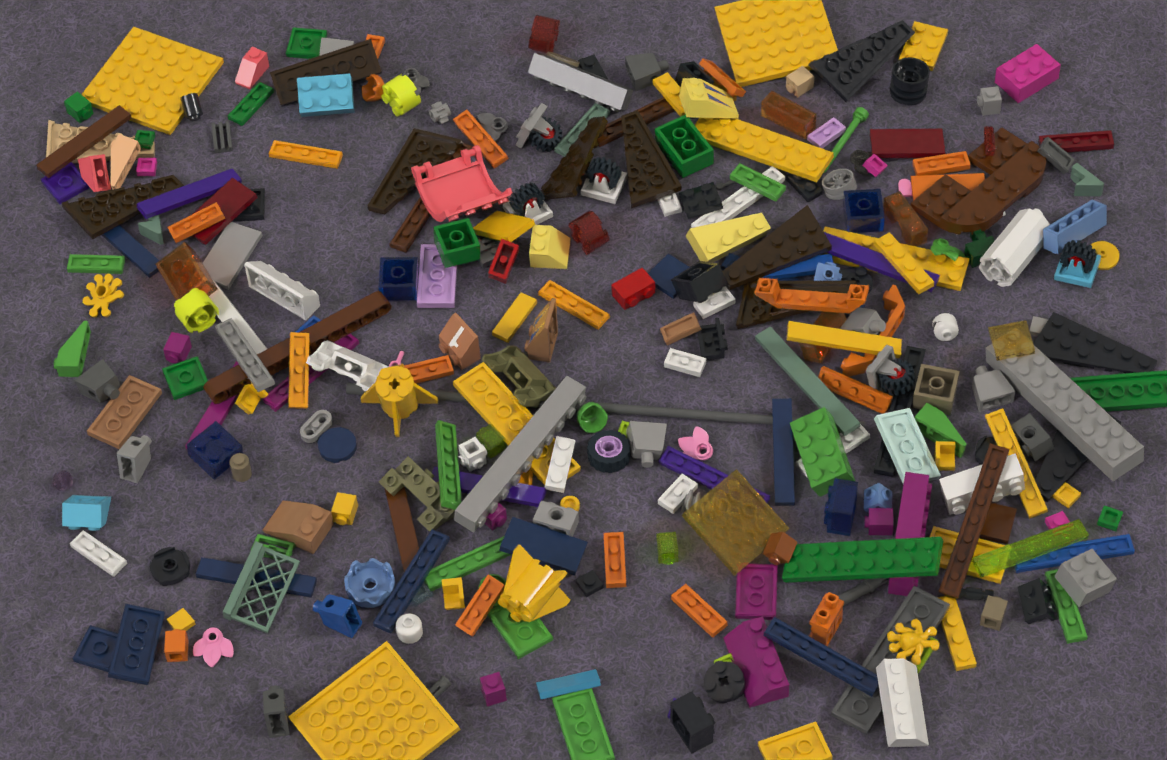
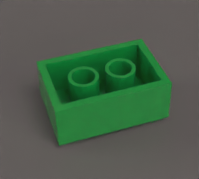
[655,114,714,178]

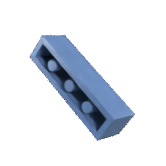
[1043,200,1107,254]

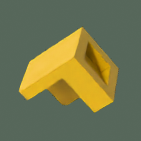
[934,441,955,471]
[442,577,465,610]

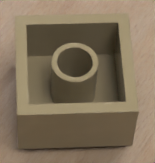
[912,364,960,415]

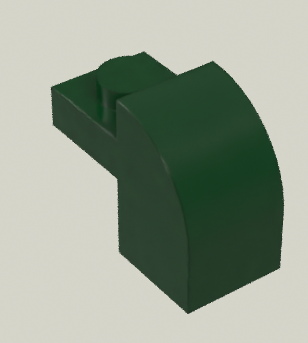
[964,229,994,268]

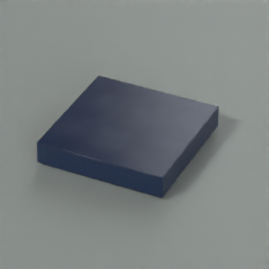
[648,254,689,299]
[73,625,118,672]

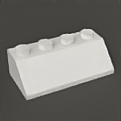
[244,261,320,320]
[876,659,929,747]

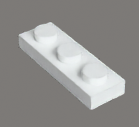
[545,436,575,493]

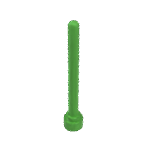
[824,107,869,173]

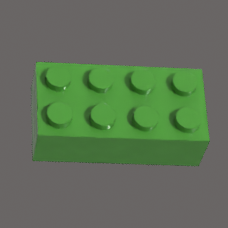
[790,407,855,497]

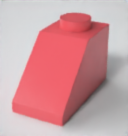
[235,47,269,89]
[78,154,111,192]

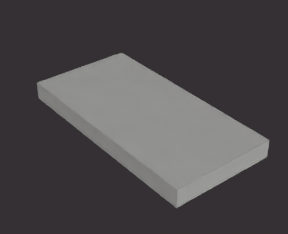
[195,222,263,290]

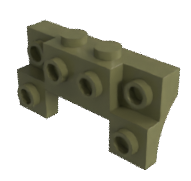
[481,346,556,407]
[379,456,455,532]

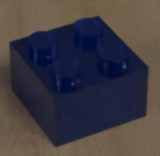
[843,189,885,233]
[378,257,419,301]
[187,421,243,480]
[824,478,858,536]

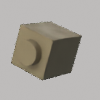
[980,595,1008,631]

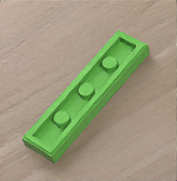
[1045,569,1088,644]

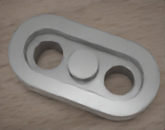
[300,410,332,443]

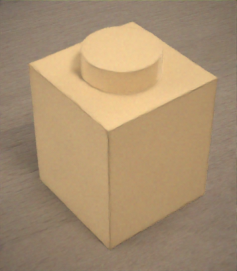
[786,66,814,98]

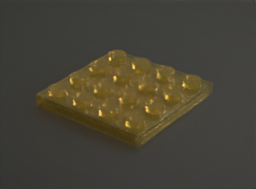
[681,469,789,576]

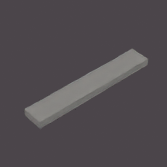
[215,318,275,392]

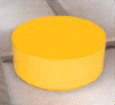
[560,496,580,511]

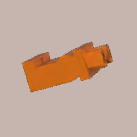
[809,592,844,647]

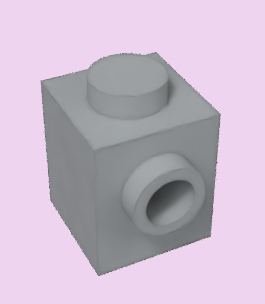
[977,86,1002,116]

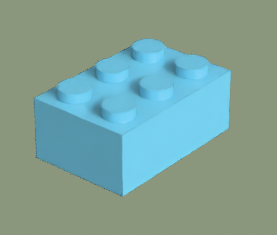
[297,74,355,117]

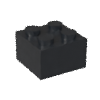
[671,261,727,303]
[670,691,715,754]

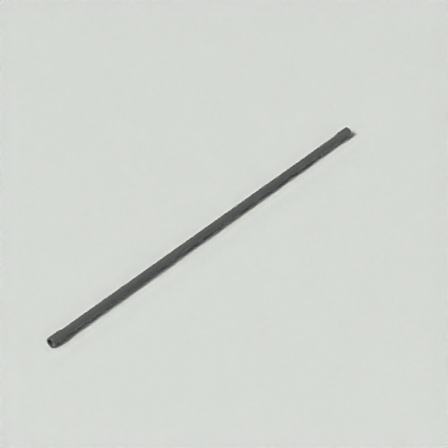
[346,383,865,430]

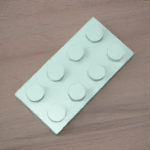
[874,408,941,484]

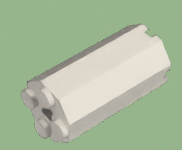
[979,208,1050,287]

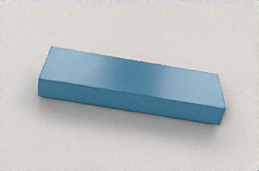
[536,669,601,699]

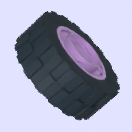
[587,430,630,473]

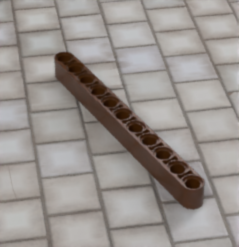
[203,291,392,404]

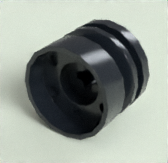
[889,57,930,106]

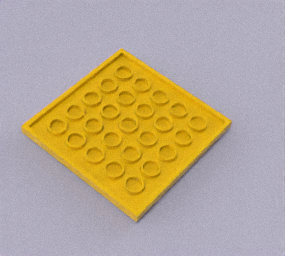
[714,0,838,87]
[81,27,224,135]
[288,641,460,760]

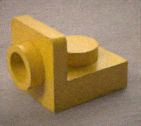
[235,383,268,414]

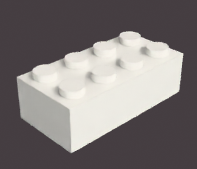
[939,454,1025,515]

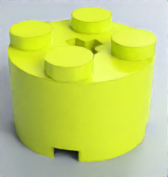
[381,74,421,117]
[174,288,219,333]

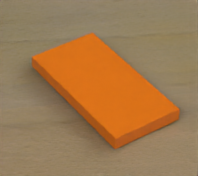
[911,173,985,201]

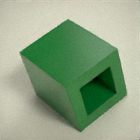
[64,91,94,123]

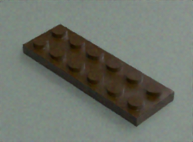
[270,39,382,107]

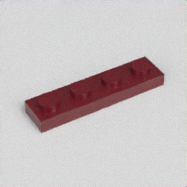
[1038,130,1114,152]

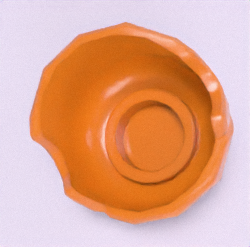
[361,74,384,102]

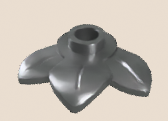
[403,68,430,96]
[477,113,508,142]

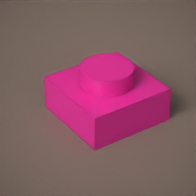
[862,154,888,177]
[136,158,157,176]
[1045,511,1073,537]

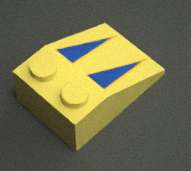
[679,78,739,118]

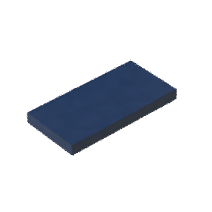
[499,517,588,576]
[108,604,165,685]

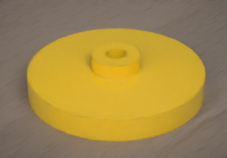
[1090,241,1119,270]

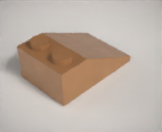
[262,501,334,554]

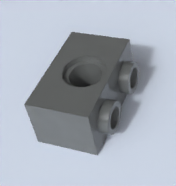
[1011,413,1054,461]

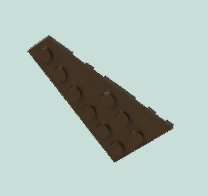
[621,110,682,209]
[541,116,608,200]
[368,128,463,215]
[62,175,184,239]
[722,205,832,290]

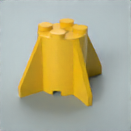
[361,363,438,437]
[497,544,570,622]

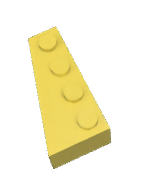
[686,213,771,263]

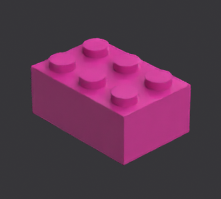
[995,44,1061,103]

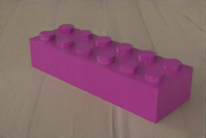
[888,472,932,596]

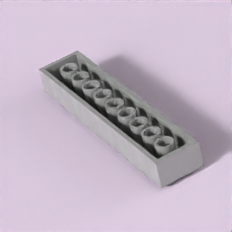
[986,328,1144,481]

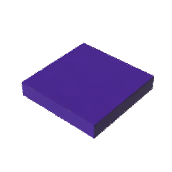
[41,162,90,204]

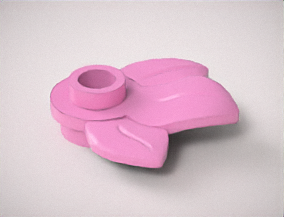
[678,426,713,461]
[193,628,234,667]

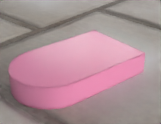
[898,179,912,197]

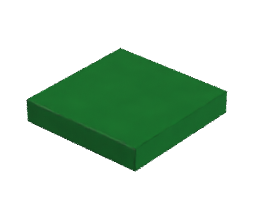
[286,27,327,59]
[162,356,208,400]

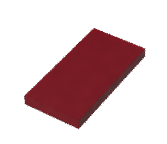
[870,128,945,158]
[192,178,258,245]

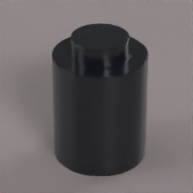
[180,93,203,121]

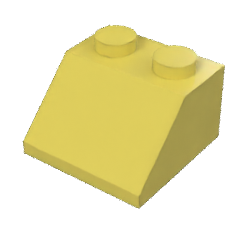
[529,225,571,269]

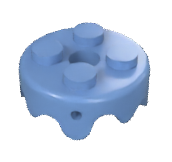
[344,558,395,608]

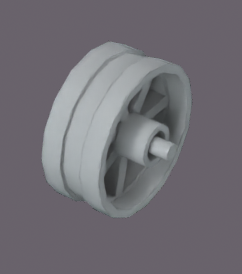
[822,169,857,200]

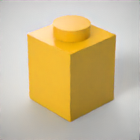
[331,492,358,525]

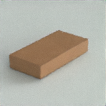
[660,312,702,346]

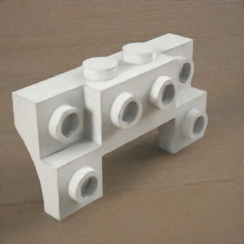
[306,340,389,391]

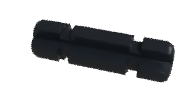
[959,587,994,601]

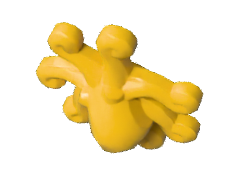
[83,274,124,318]
[887,619,939,665]

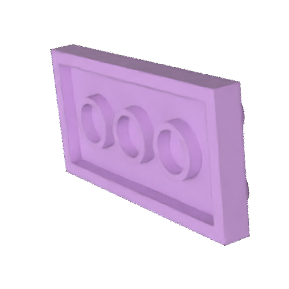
[417,244,457,308]

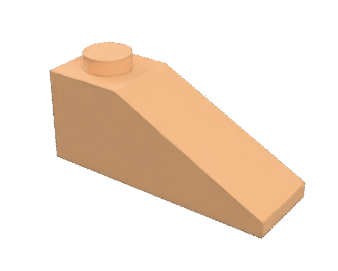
[111,134,141,190]

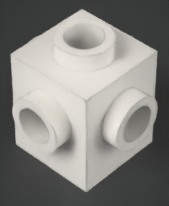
[458,437,487,472]

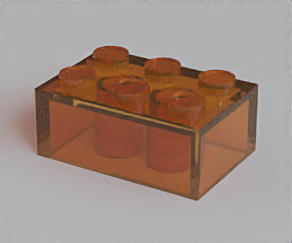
[156,242,218,300]

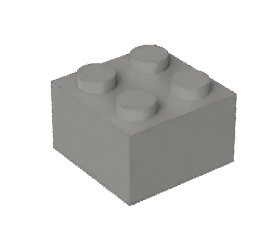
[1054,549,1117,607]

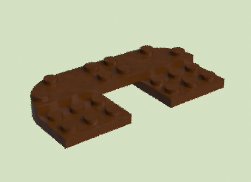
[910,128,1046,235]

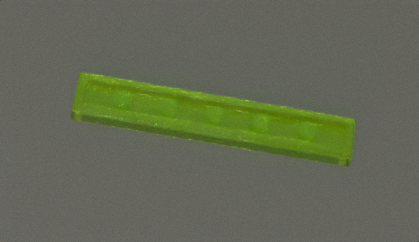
[972,519,1089,577]

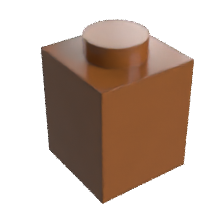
[763,532,797,565]

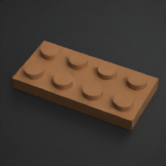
[87,375,162,449]

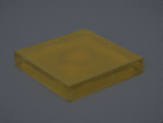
[988,320,1035,361]

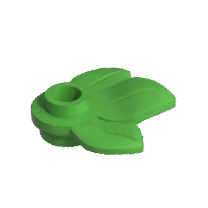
[930,238,965,261]

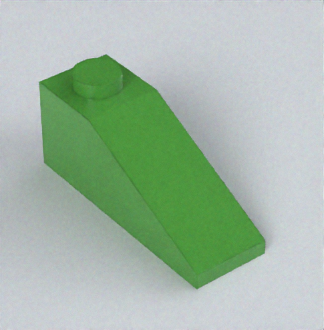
[54,321,91,377]
[914,403,966,458]

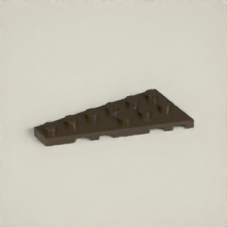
[736,281,857,329]

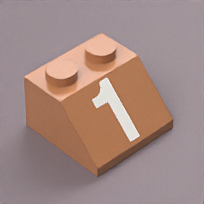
[439,313,481,370]

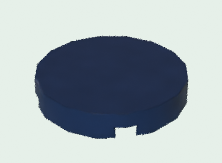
[318,427,357,463]

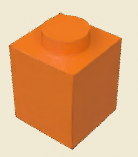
[164,629,189,662]

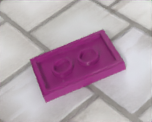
[735,563,778,620]

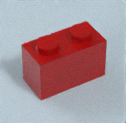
[488,239,519,284]
[611,267,655,310]

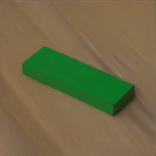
[228,81,274,126]

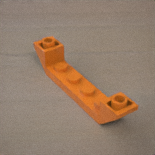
[754,278,869,314]
[841,284,905,377]

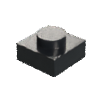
[576,570,604,597]

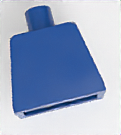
[313,594,362,638]

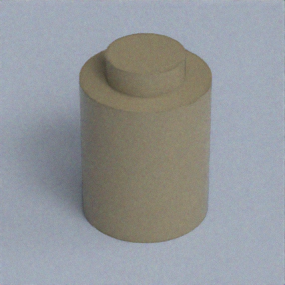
[229,453,252,482]

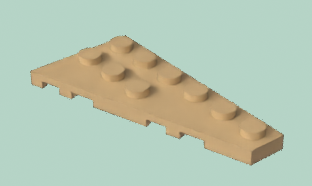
[46,120,155,164]

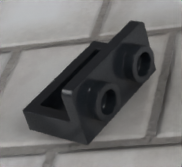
[697,317,728,360]
[1018,578,1056,624]

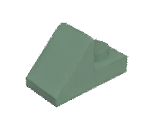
[1070,163,1104,197]
[138,214,164,245]

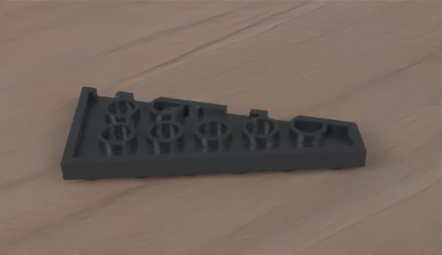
[808,20,915,102]
[1033,312,1157,374]
[1035,412,1121,502]

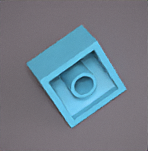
[62,495,111,531]

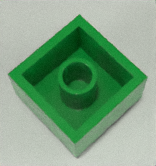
[433,218,480,268]

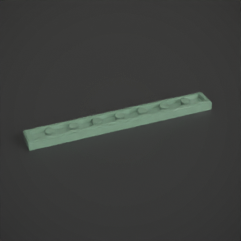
[755,326,860,436]

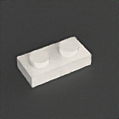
[693,286,735,319]
[664,348,706,377]
[658,474,698,514]

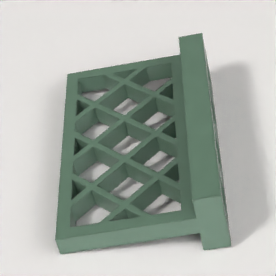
[223,541,300,633]

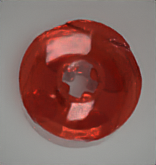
[528,15,560,53]
[568,210,610,255]

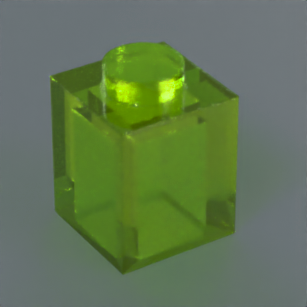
[476,424,506,459]
[656,532,678,565]

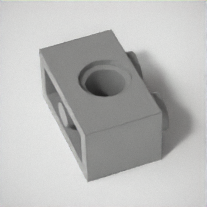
[533,501,579,537]

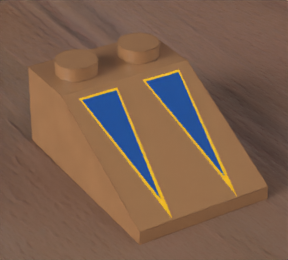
[525,298,558,362]

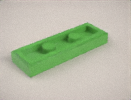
[730,163,786,202]
[67,254,125,274]

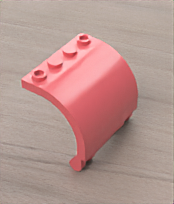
[411,145,513,222]

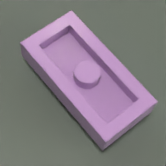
[807,117,846,148]

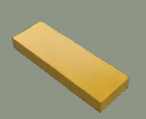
[492,292,537,343]

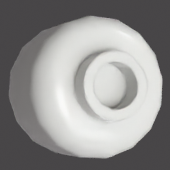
[932,313,959,341]
[396,613,423,644]

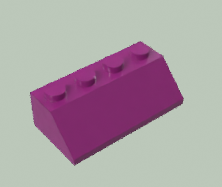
[723,616,789,708]

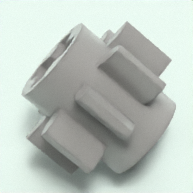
[429,102,451,124]

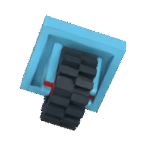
[1054,240,1101,288]

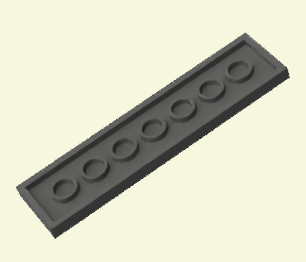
[831,586,950,735]

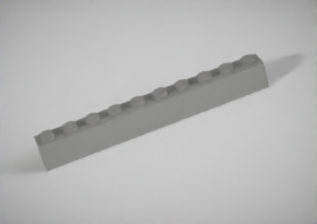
[454,376,586,533]

